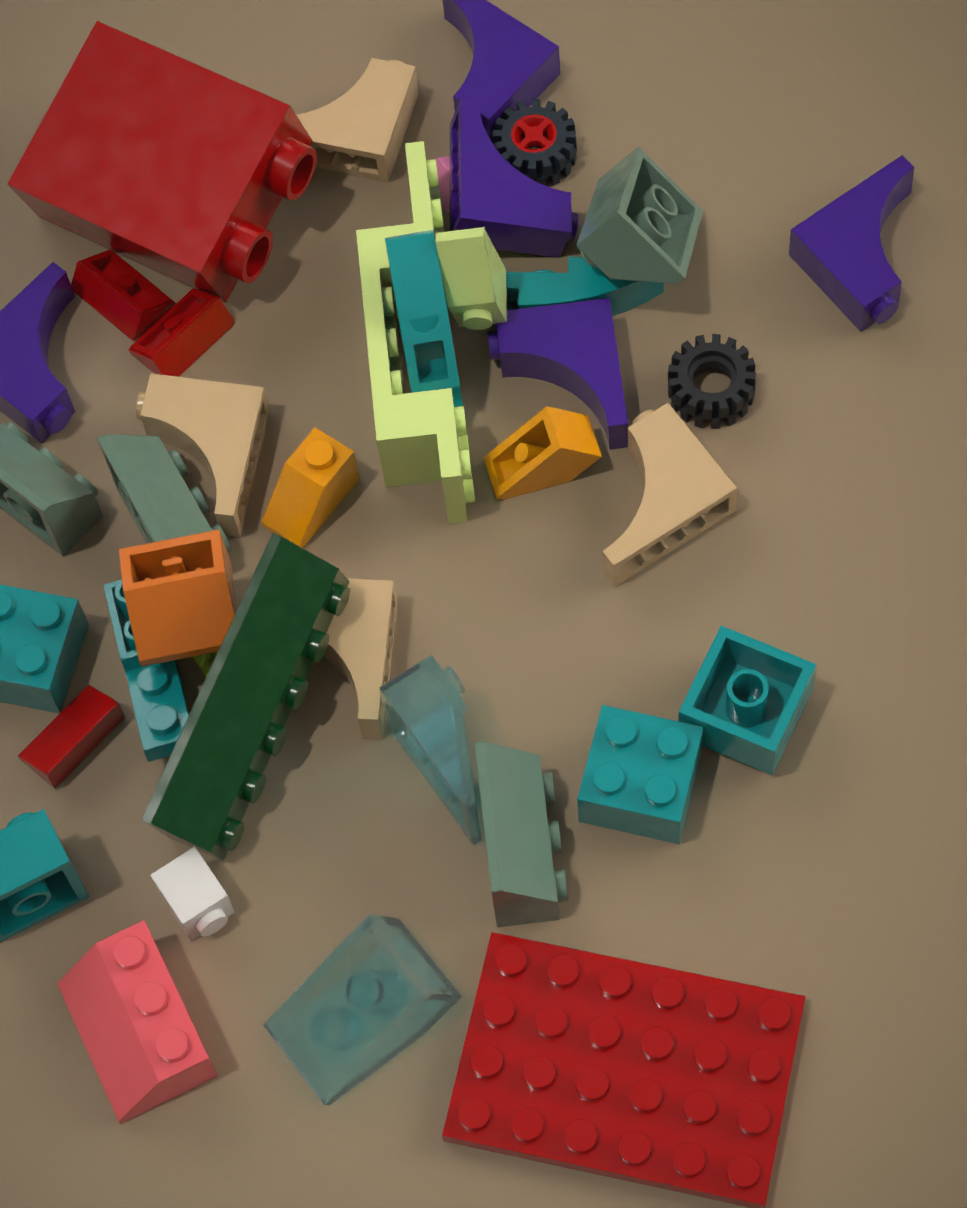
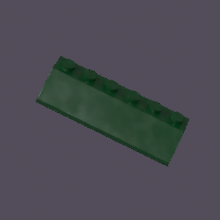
[141,533,350,861]

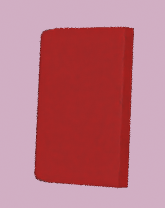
[71,249,174,340]
[128,288,234,377]
[18,684,125,789]

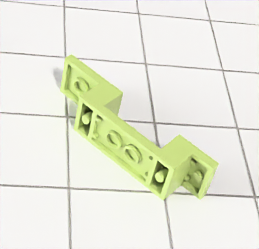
[356,141,475,524]

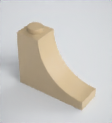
[297,58,419,182]
[136,373,270,538]
[602,403,737,588]
[323,578,398,740]

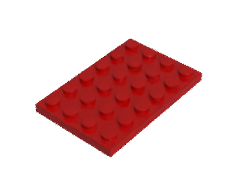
[442,932,806,1208]

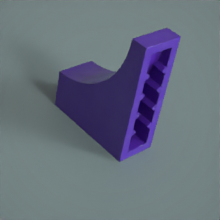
[442,0,561,144]
[450,99,578,258]
[789,155,915,332]
[0,262,75,444]
[487,298,628,450]

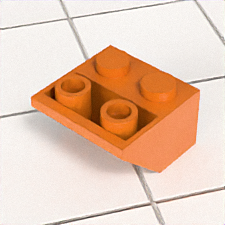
[119,529,237,667]

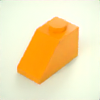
[483,406,602,500]
[261,427,360,548]

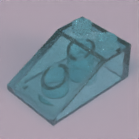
[379,655,482,845]
[263,914,462,1105]

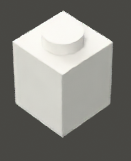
[150,847,235,941]

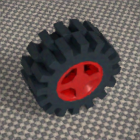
[492,99,577,186]

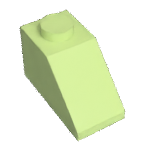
[436,227,507,330]

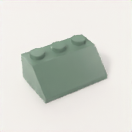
[576,146,703,284]
[0,421,103,556]
[97,434,232,552]
[474,741,568,927]

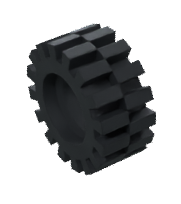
[668,334,756,429]

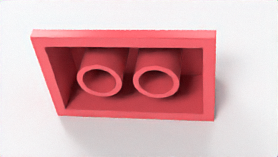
[57,920,218,1124]

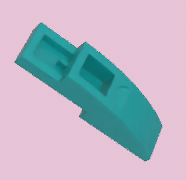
[385,230,463,407]
[506,257,664,316]
[103,579,190,762]

